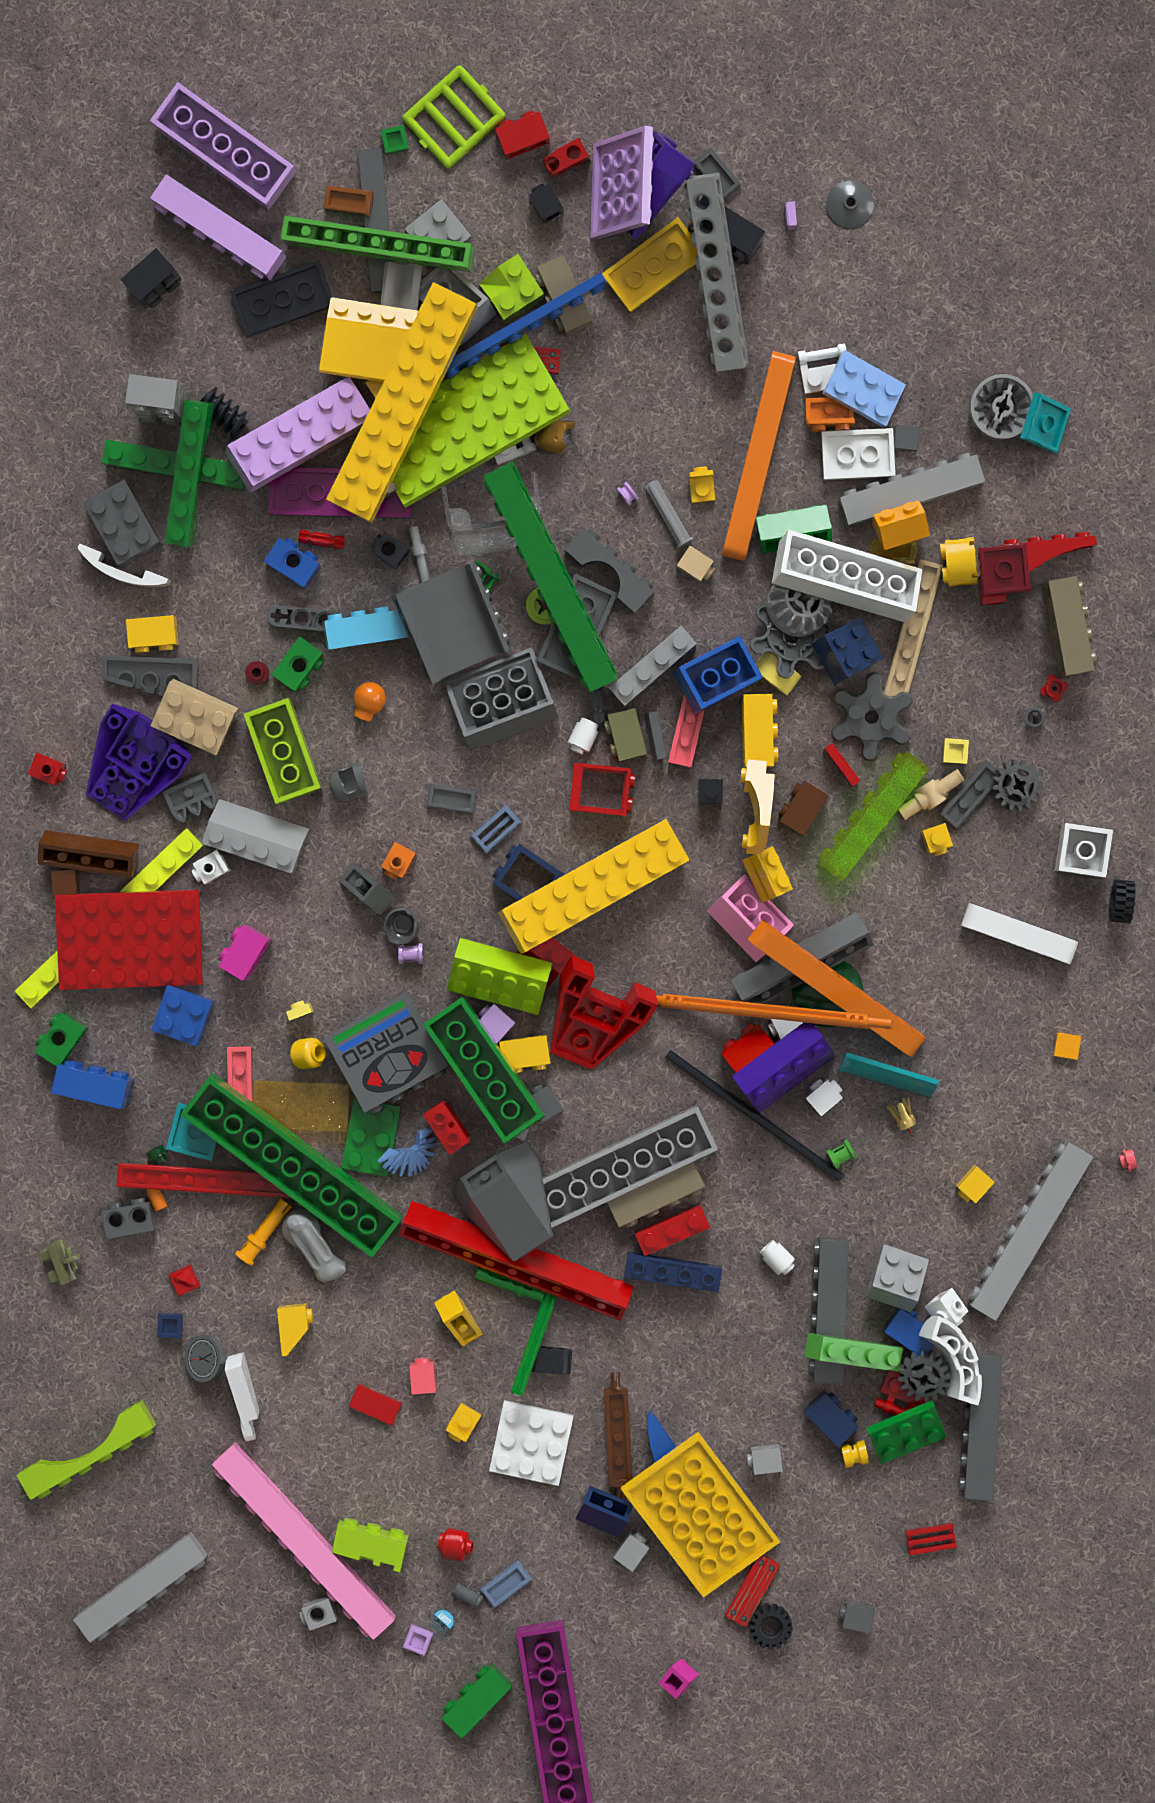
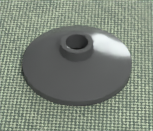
[826,181,874,228]

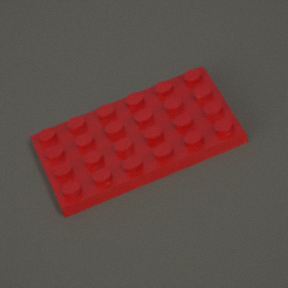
[55,889,203,990]

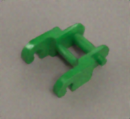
[475,561,500,594]

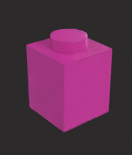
[658,1658,699,1699]

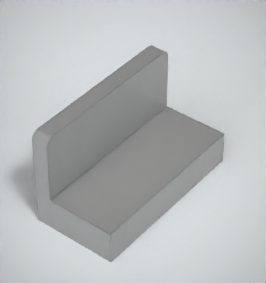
[380,261,422,311]

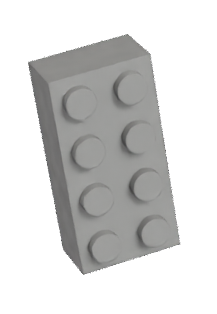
[125,374,190,427]

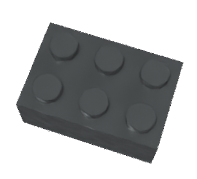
[83,479,163,568]

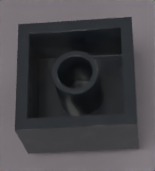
[120,248,181,309]

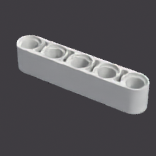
[961,903,1078,965]

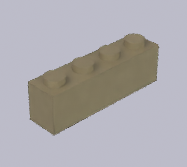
[607,1161,705,1229]

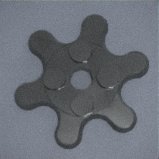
[750,604,832,679]
[831,672,913,761]

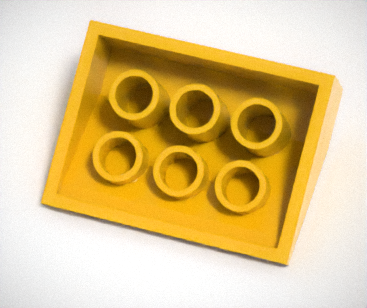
[319,298,418,382]

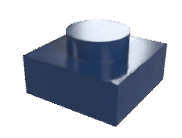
[157,1313,183,1339]

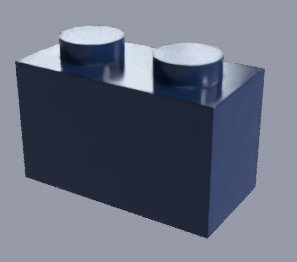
[804,1390,859,1448]
[575,1486,633,1538]

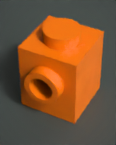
[381,842,417,880]

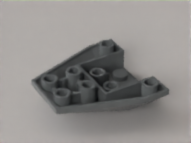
[453,1142,553,1262]

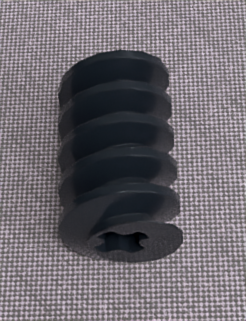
[200,387,249,439]

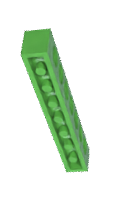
[281,216,475,273]

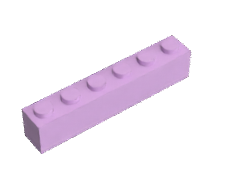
[150,175,286,280]

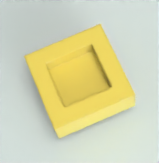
[943,738,969,764]
[286,1000,313,1021]

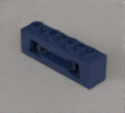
[624,1251,722,1292]

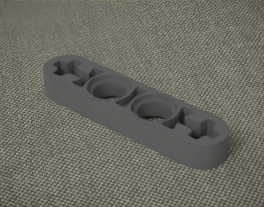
[267,605,351,632]

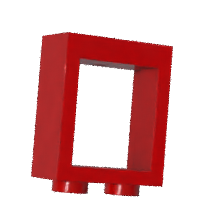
[569,763,635,817]
[423,1098,472,1155]

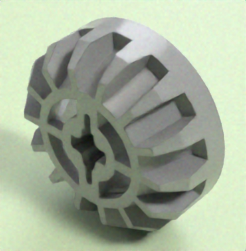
[969,374,1033,441]
[766,584,832,637]

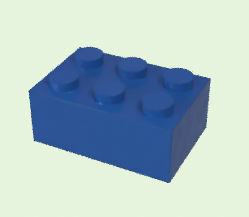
[673,636,763,715]
[51,1060,134,1109]

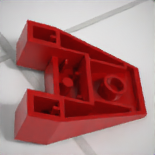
[550,955,658,1070]

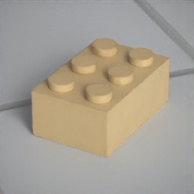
[151,679,239,755]

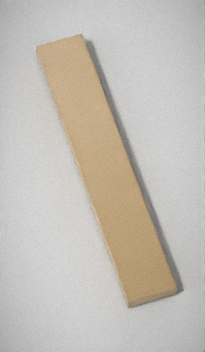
[884,559,943,696]

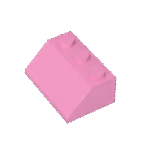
[707,874,794,962]

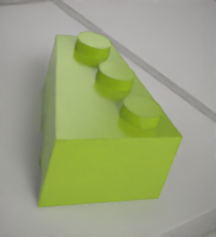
[332,1518,409,1572]

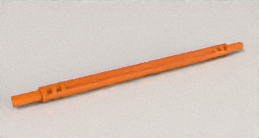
[656,994,894,1029]

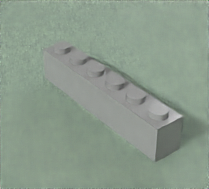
[838,453,985,527]
[73,1532,208,1643]

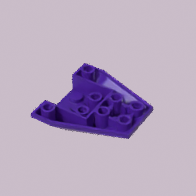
[628,131,695,239]
[86,704,192,821]

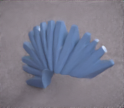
[378,1128,436,1177]

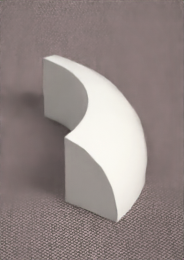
[918,1316,982,1405]

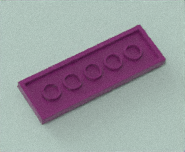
[268,467,412,519]

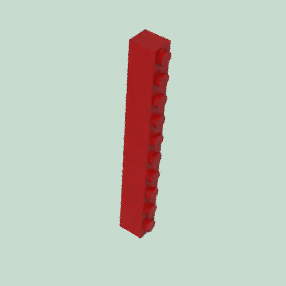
[398,1201,634,1321]

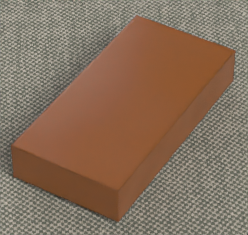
[323,185,374,216]

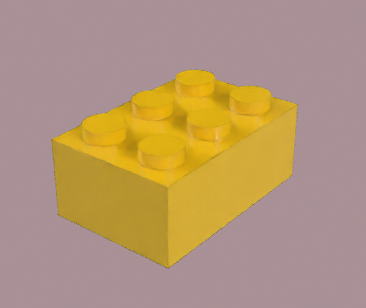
[742,694,778,768]

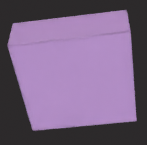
[784,201,797,231]
[402,1624,433,1656]

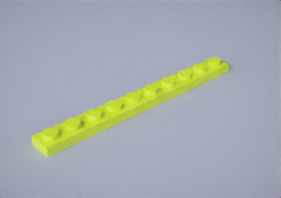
[15,828,204,1008]

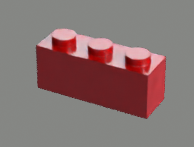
[635,1203,710,1256]

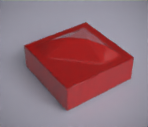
[169,1264,201,1296]

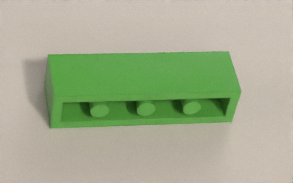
[804,1333,903,1372]

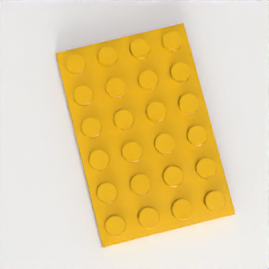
[621,1432,780,1598]

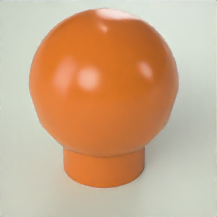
[353,682,386,722]

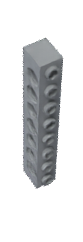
[684,173,749,372]

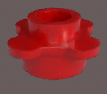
[1040,674,1068,703]

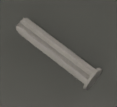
[646,480,694,549]

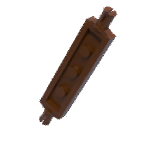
[604,1372,632,1501]

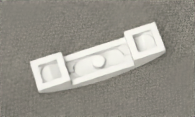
[78,544,171,588]

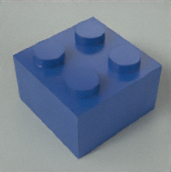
[151,985,215,1046]

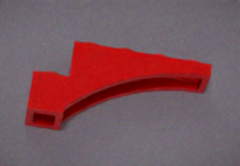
[977,532,1097,606]

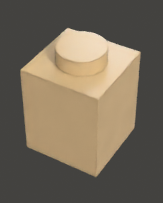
[676,546,715,583]

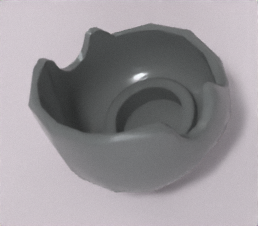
[383,908,419,945]

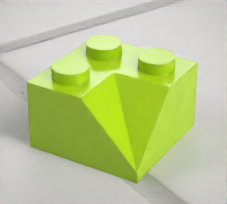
[479,254,544,324]

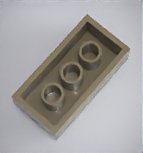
[1042,576,1097,679]

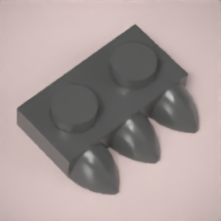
[162,772,216,823]

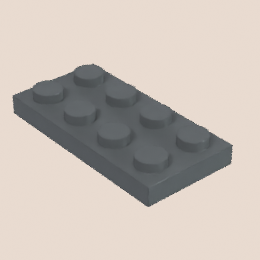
[535,574,618,680]

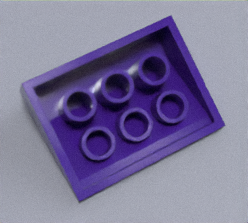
[732,1022,835,1113]

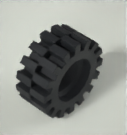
[1109,879,1136,924]
[749,1603,793,1650]

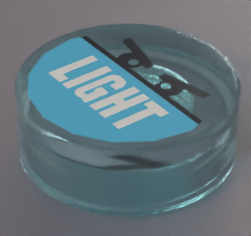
[431,1607,455,1633]

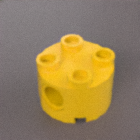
[940,537,978,587]

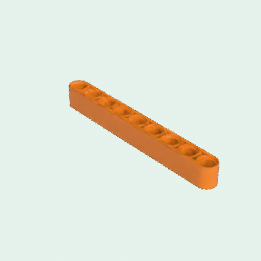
[722,351,796,562]
[747,920,926,1057]

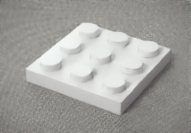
[489,1400,574,1486]

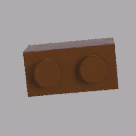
[778,781,829,836]

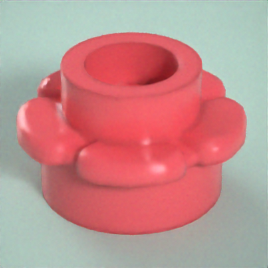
[1119,1149,1138,1172]

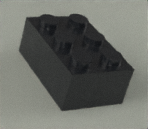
[688,195,765,265]

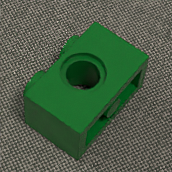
[272,636,325,693]
[35,1012,88,1067]

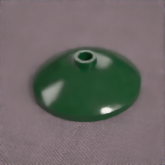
[792,961,863,1027]

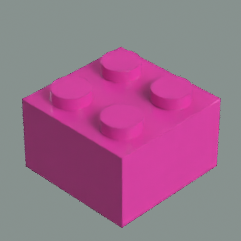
[218,925,272,981]

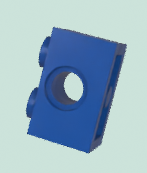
[264,538,321,589]

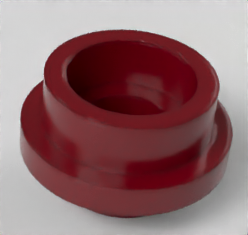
[245,661,269,685]

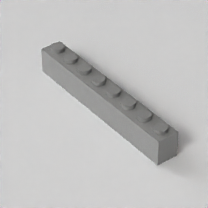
[968,1141,1093,1321]

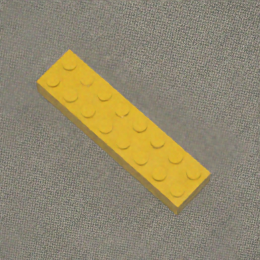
[498,819,689,954]

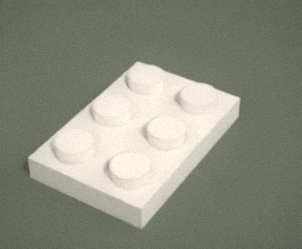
[821,428,895,480]

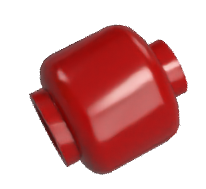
[437,1528,474,1562]

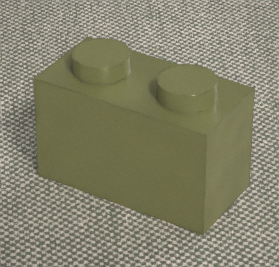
[604,708,647,762]

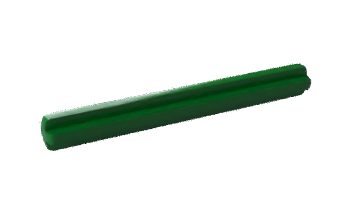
[511,1292,557,1397]

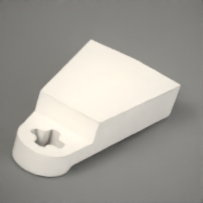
[225,1352,259,1442]

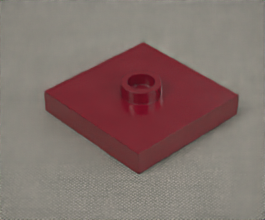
[977,543,1031,596]

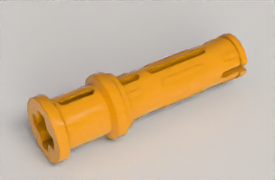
[235,1198,292,1266]

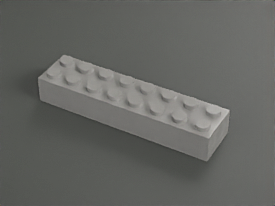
[542,1105,718,1228]

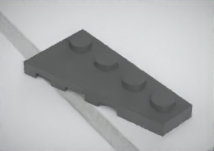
[102,655,198,696]

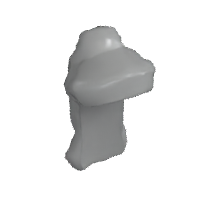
[282,1207,346,1283]

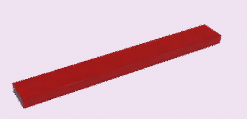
[116,1163,291,1198]

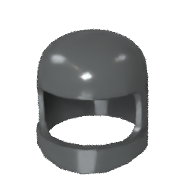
[329,762,368,803]

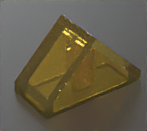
[870,539,918,566]

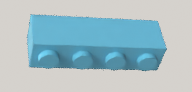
[322,606,408,650]

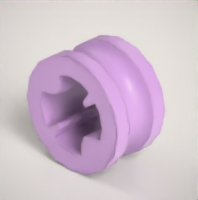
[617,482,639,506]

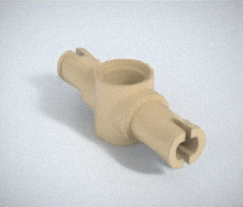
[898,769,965,820]

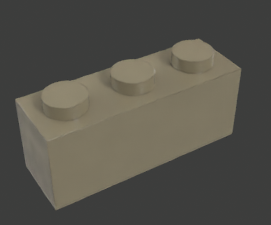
[535,255,592,336]

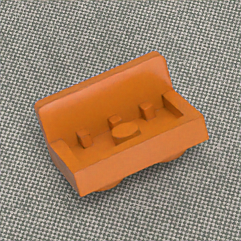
[805,398,855,432]

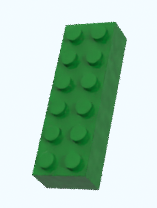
[423,997,546,1144]

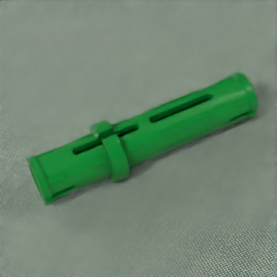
[474,1267,545,1303]

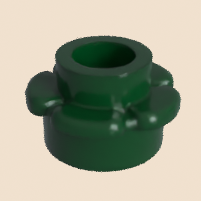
[146,1144,169,1165]

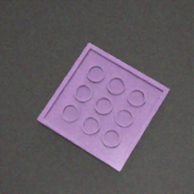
[590,126,654,239]

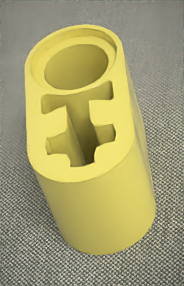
[755,652,802,696]

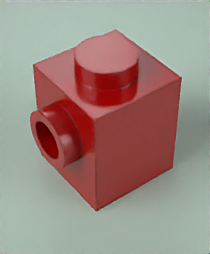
[27,752,67,786]

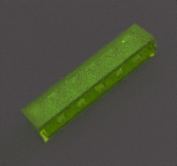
[818,751,929,882]

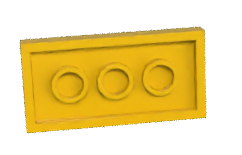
[602,217,698,313]

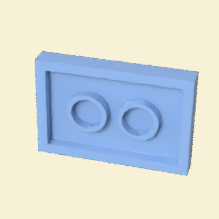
[822,350,906,428]

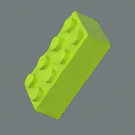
[243,698,323,805]
[447,938,552,1015]

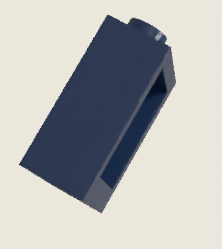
[492,844,565,901]

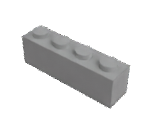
[609,626,697,707]

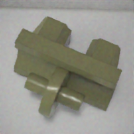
[40,1238,81,1285]

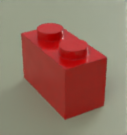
[495,111,550,160]

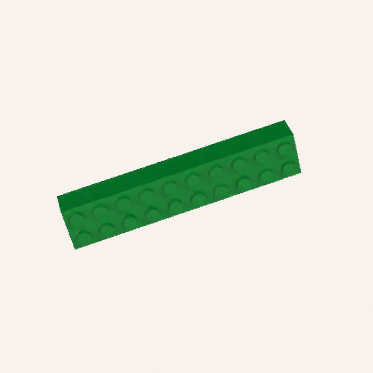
[180,1072,402,1258]

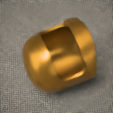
[535,420,576,454]

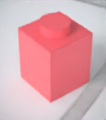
[409,1357,437,1394]

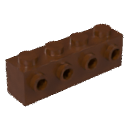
[38,830,139,878]

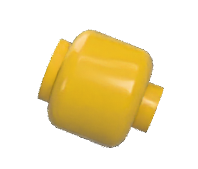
[290,1038,326,1070]

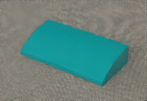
[837,1052,939,1098]

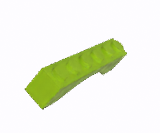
[16,1400,156,1500]

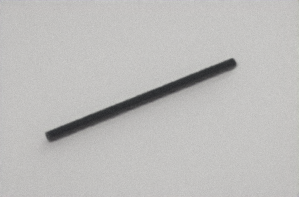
[665,1050,844,1182]

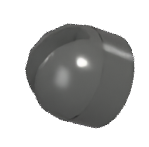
[1025,708,1045,728]

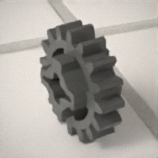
[990,760,1043,811]
[898,1350,951,1402]

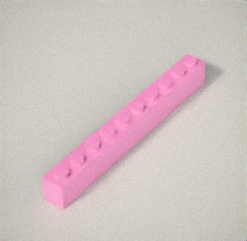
[212,1442,396,1640]

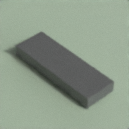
[939,760,998,829]

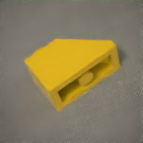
[434,1290,483,1347]
[277,1303,313,1356]

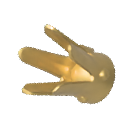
[887,1097,917,1134]

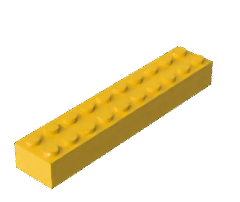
[326,282,478,523]

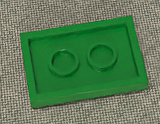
[341,1098,401,1177]
[866,1400,946,1464]

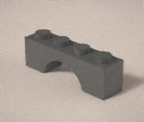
[564,528,654,615]

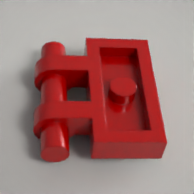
[873,1370,926,1415]

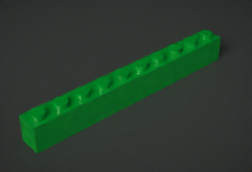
[483,461,619,692]

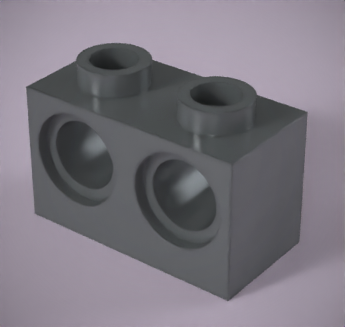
[101,1197,156,1239]

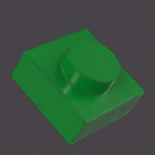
[381,125,409,155]

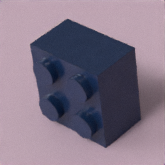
[812,617,883,686]

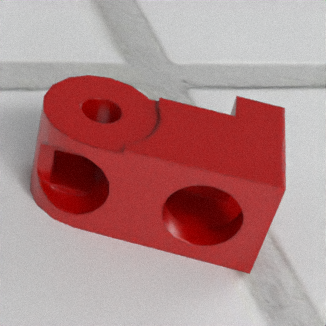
[542,138,591,178]

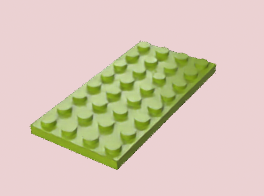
[393,333,571,508]

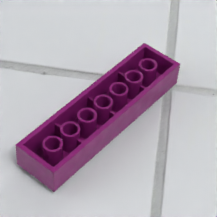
[516,1619,594,1803]

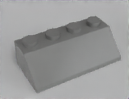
[201,799,309,874]

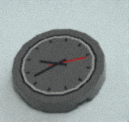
[185,1334,226,1383]

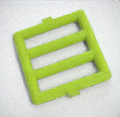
[402,65,506,168]

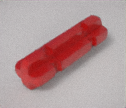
[298,530,345,550]

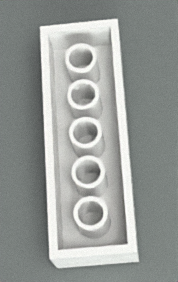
[772,530,922,623]

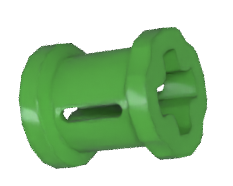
[826,1139,857,1169]

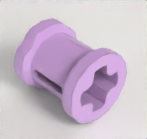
[398,943,423,964]

